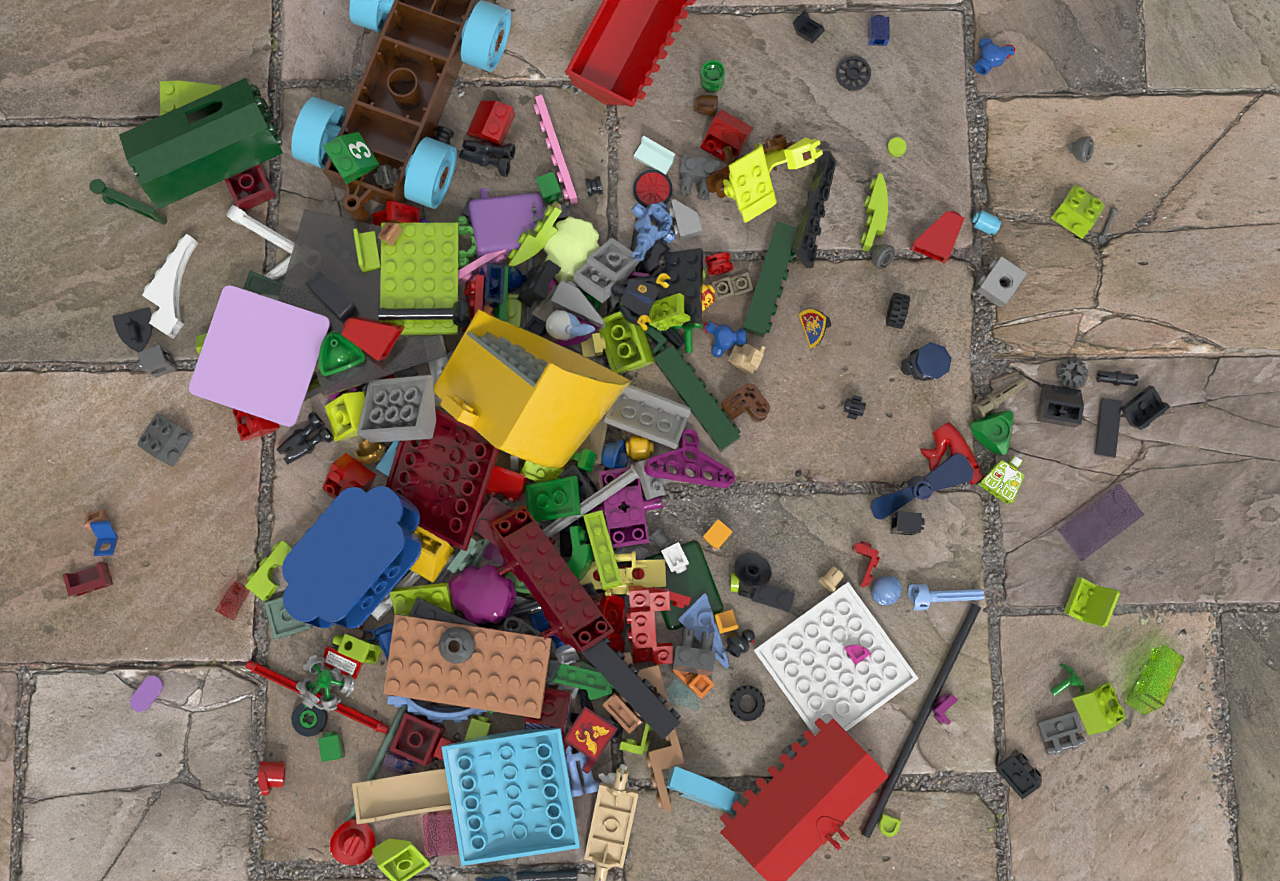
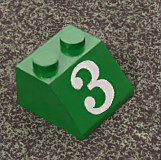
[323,132,379,185]

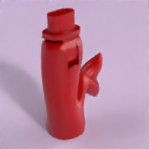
[920,422,984,486]

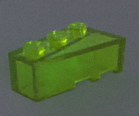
[1124,645,1185,715]

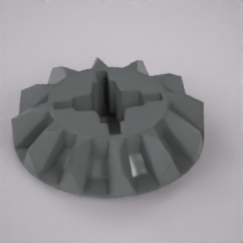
[1057,358,1088,388]

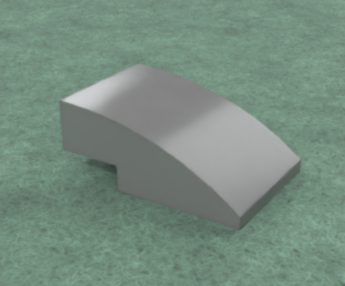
[573,238,639,303]

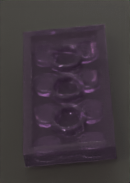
[1057,484,1144,561]

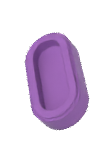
[130,676,164,712]

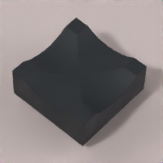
[517,260,561,307]

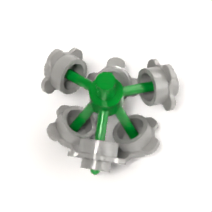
[296,654,355,711]

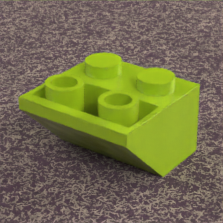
[1072,681,1125,736]

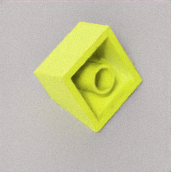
[324,392,365,442]

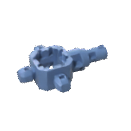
[631,202,676,261]

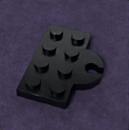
[654,248,703,323]

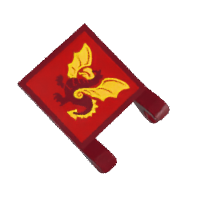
[563,707,618,774]

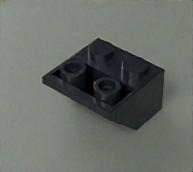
[1037,383,1084,428]

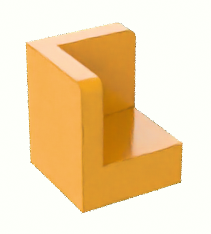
[703,520,733,550]
[714,610,739,634]

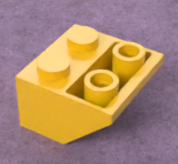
[410,526,455,583]

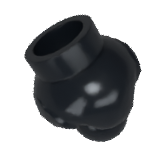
[725,629,755,658]

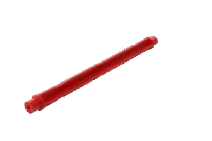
[245,660,390,734]

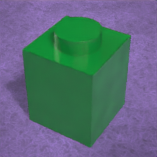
[536,172,562,204]
[318,731,345,762]

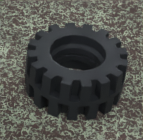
[886,293,910,329]
[730,685,765,721]

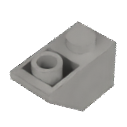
[668,199,702,241]

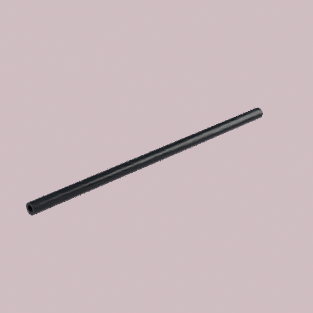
[861,603,981,839]

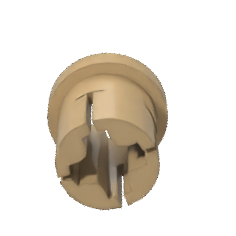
[818,566,844,593]

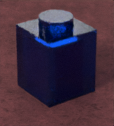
[868,15,890,46]

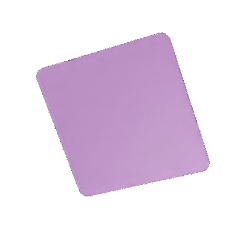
[189,285,330,427]

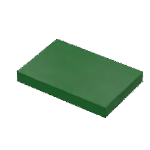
[525,476,581,523]

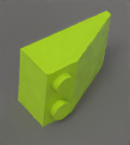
[160,81,222,116]

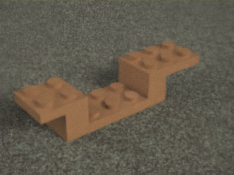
[624,652,685,812]

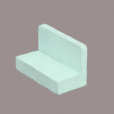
[633,136,675,175]

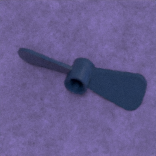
[870,454,973,520]

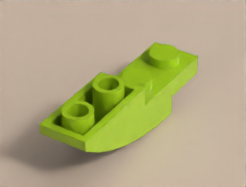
[860,173,888,252]
[507,201,562,267]

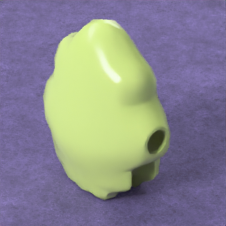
[543,216,600,283]

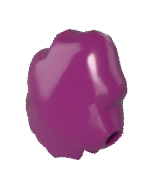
[449,564,517,625]

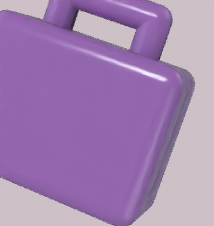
[468,188,544,260]

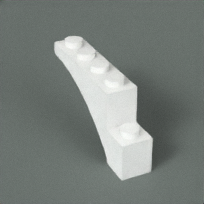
[142,234,198,339]

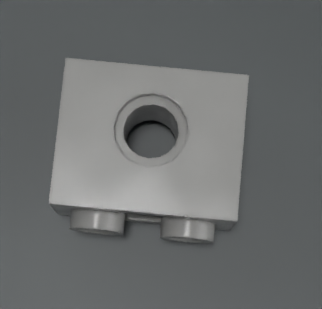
[977,257,1027,308]

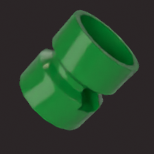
[700,60,725,93]

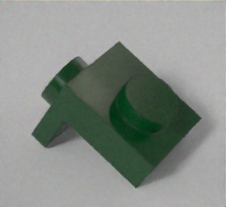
[645,325,667,357]

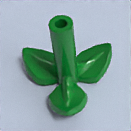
[672,322,704,353]
[1050,664,1085,696]

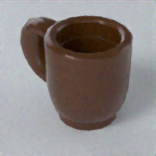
[694,95,718,116]

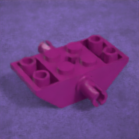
[587,466,663,548]

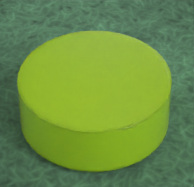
[887,137,907,157]

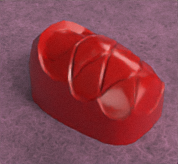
[598,595,625,633]

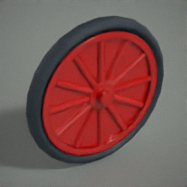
[633,170,672,208]

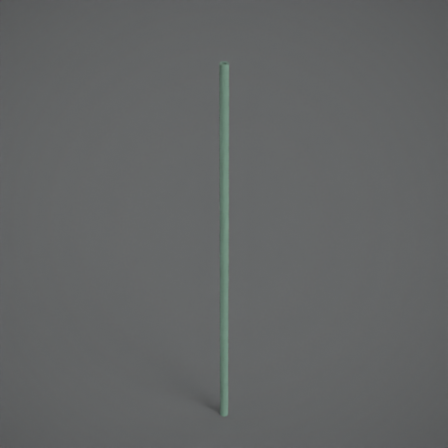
[344,499,508,822]

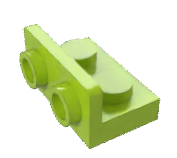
[649,293,690,331]
[519,460,564,482]

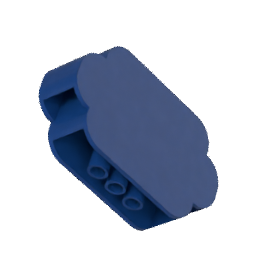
[282,486,422,629]

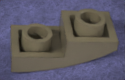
[711,272,755,301]

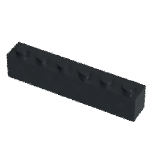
[582,637,682,740]

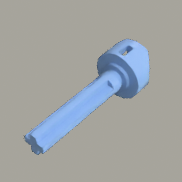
[907,584,984,611]

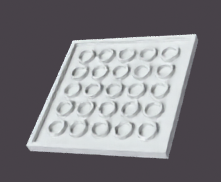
[753,582,918,736]

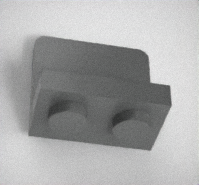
[137,413,194,467]

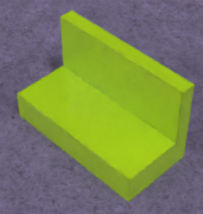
[353,229,381,272]

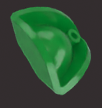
[319,332,365,376]
[970,410,1014,455]

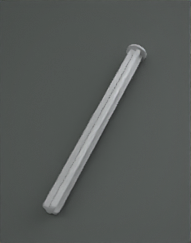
[542,465,641,538]

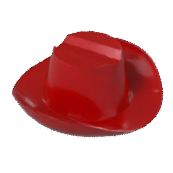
[329,820,376,865]

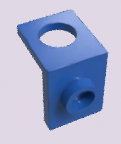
[90,521,118,556]

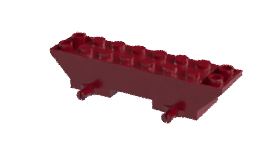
[490,505,615,653]

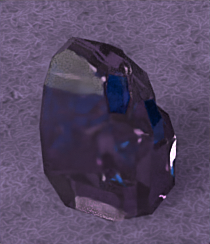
[382,749,417,774]

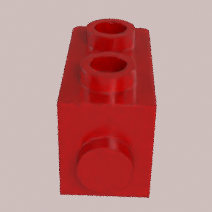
[852,541,880,588]

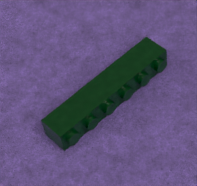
[743,221,797,338]
[654,345,741,452]

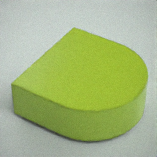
[878,813,902,837]

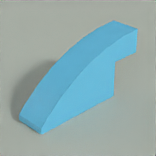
[666,766,740,815]

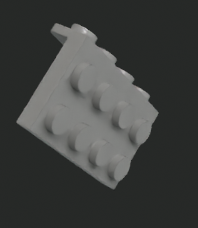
[604,384,691,449]

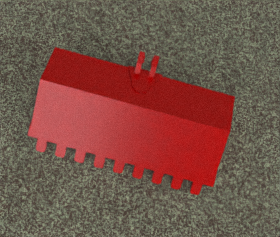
[565,0,696,107]
[720,718,889,881]

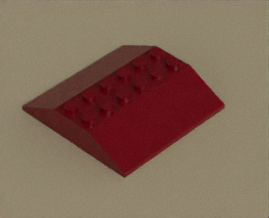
[385,406,500,551]

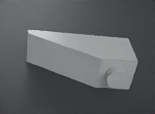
[551,280,605,329]

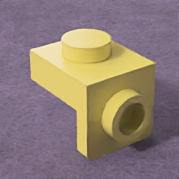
[581,333,606,358]

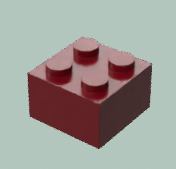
[225,163,277,212]
[390,712,446,766]

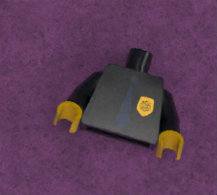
[611,273,671,330]

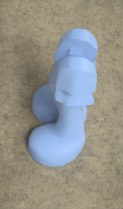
[565,745,600,797]

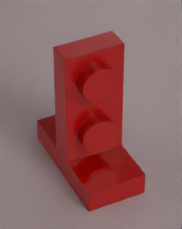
[372,200,420,233]

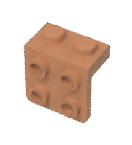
[602,691,644,734]

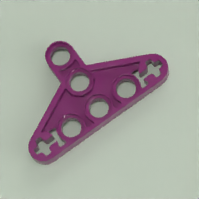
[644,429,735,488]

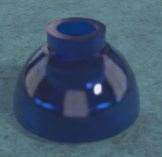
[508,266,527,292]

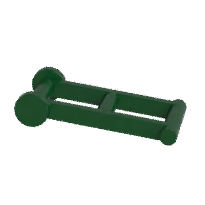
[89,179,167,225]

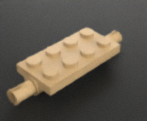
[584,769,639,881]

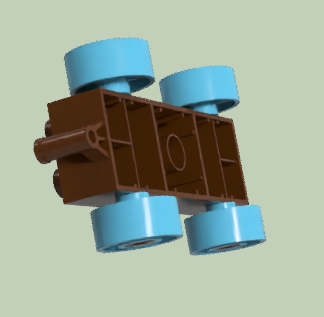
[291,0,512,225]

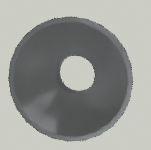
[439,627,475,664]

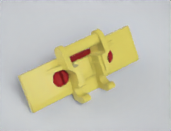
[580,551,666,596]

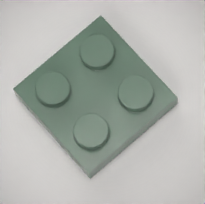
[448,534,485,573]

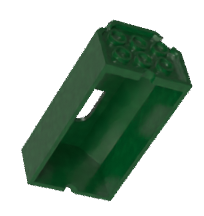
[119,78,283,210]

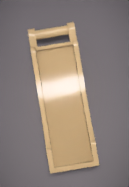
[352,768,452,824]

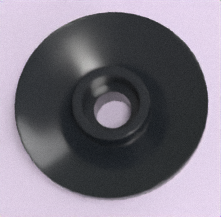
[734,553,772,587]

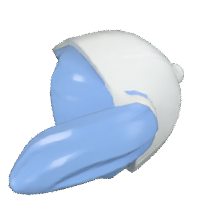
[546,310,595,341]

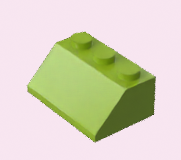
[599,311,655,374]

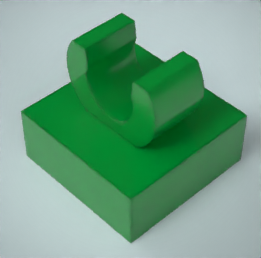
[572,448,597,473]

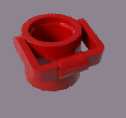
[258,761,286,796]

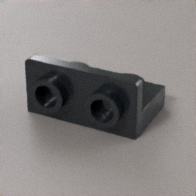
[995,749,1042,799]

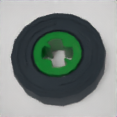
[291,703,328,737]

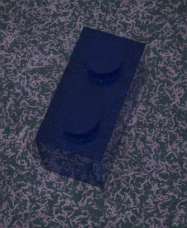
[480,263,505,307]

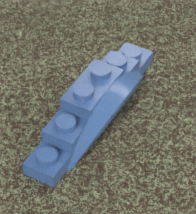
[388,695,488,723]

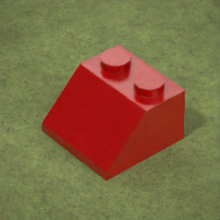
[466,100,515,146]
[486,465,528,503]

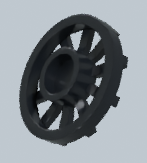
[836,56,871,91]

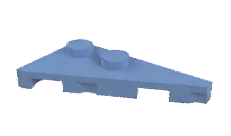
[678,593,729,669]

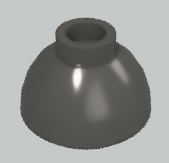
[1069,136,1094,163]
[869,244,895,269]

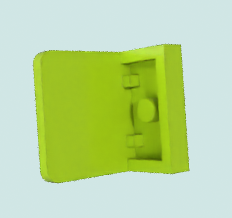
[1051,185,1105,239]
[1063,577,1120,627]

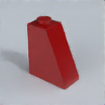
[910,211,965,263]
[341,316,405,361]

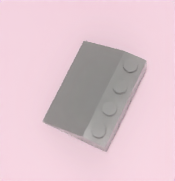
[357,375,436,443]

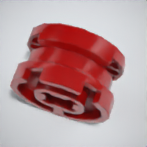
[705,252,734,275]

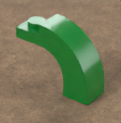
[567,526,593,582]

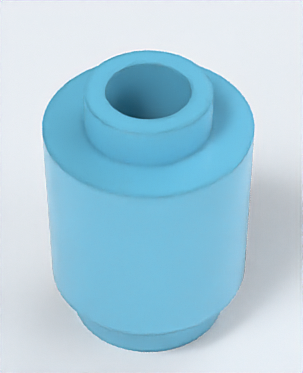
[971,210,1002,235]

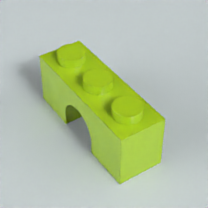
[245,540,293,601]

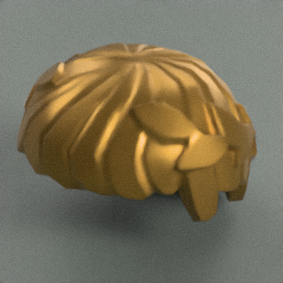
[355,439,386,465]

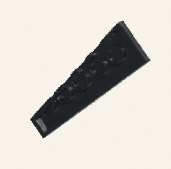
[792,151,837,268]

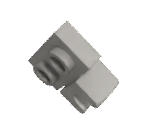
[635,458,674,500]

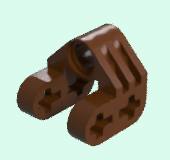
[720,383,770,423]

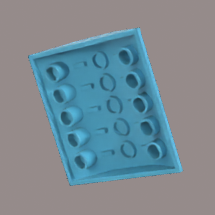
[442,728,580,866]

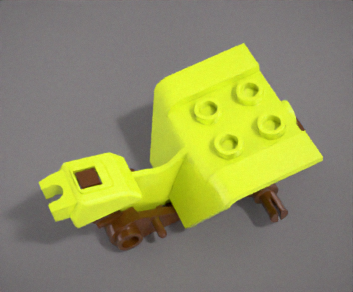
[706,134,823,223]

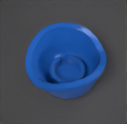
[601,439,628,470]

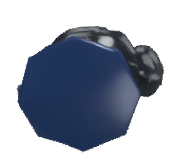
[900,342,952,381]

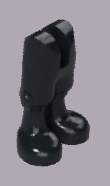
[459,140,516,177]
[276,411,334,465]

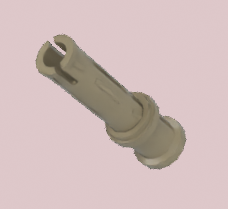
[972,377,1028,418]

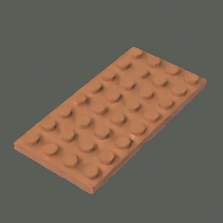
[383,614,552,719]

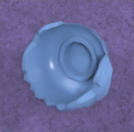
[871,575,902,606]

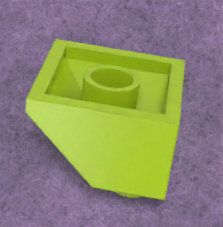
[372,838,431,881]

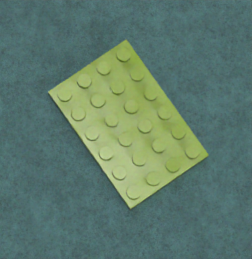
[380,223,459,335]

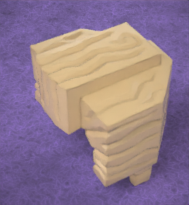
[728,344,765,374]

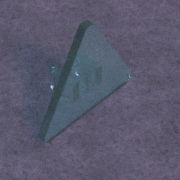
[665,677,700,710]

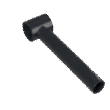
[378,301,471,327]

